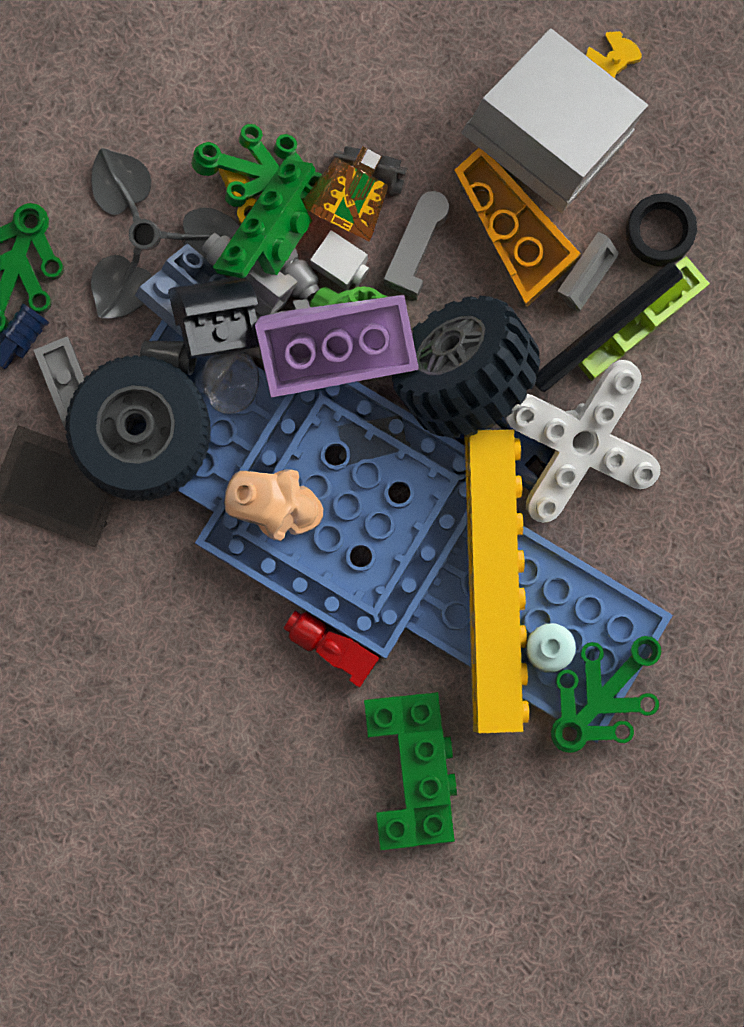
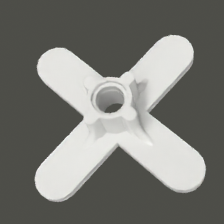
[505,360,660,523]

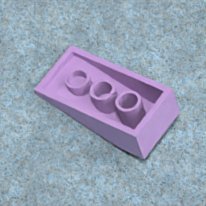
[255,295,419,398]

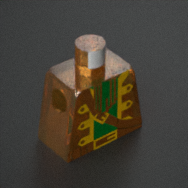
[303,146,388,242]

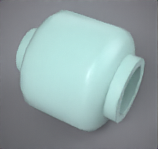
[526,623,576,672]

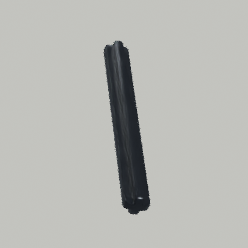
[535,262,683,392]

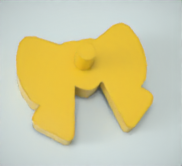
[586,31,642,78]

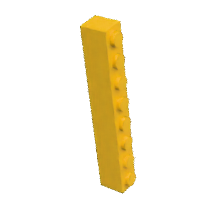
[464,429,529,733]

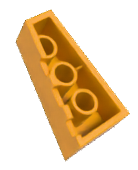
[455,148,581,307]

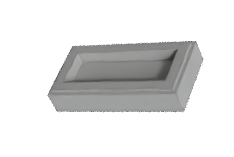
[557,232,619,312]

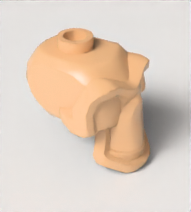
[224,469,324,541]

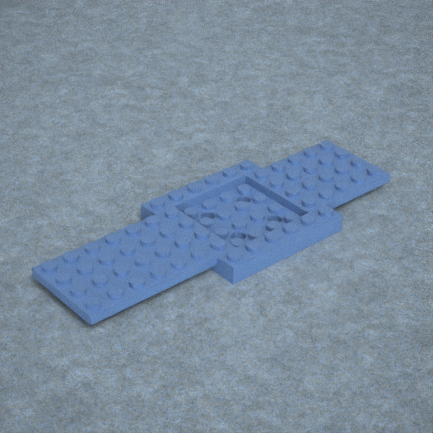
[131,320,673,743]

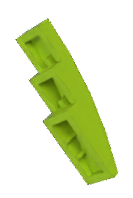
[578,256,710,382]

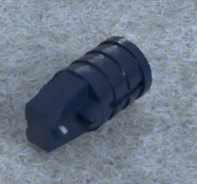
[0,303,50,369]

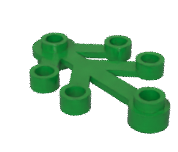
[191,124,331,207]
[0,203,64,333]
[551,636,662,753]

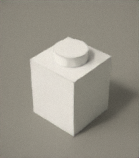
[310,230,370,290]

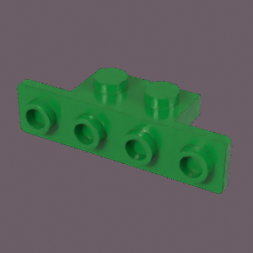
[213,159,316,278]

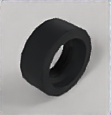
[626,193,697,266]

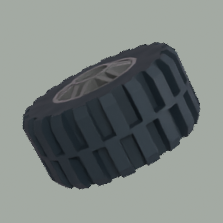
[392,296,540,438]

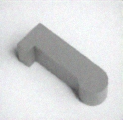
[384,191,449,299]

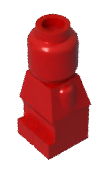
[283,610,379,688]

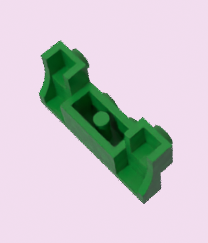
[364,692,457,850]

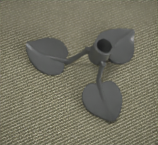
[91,148,240,319]

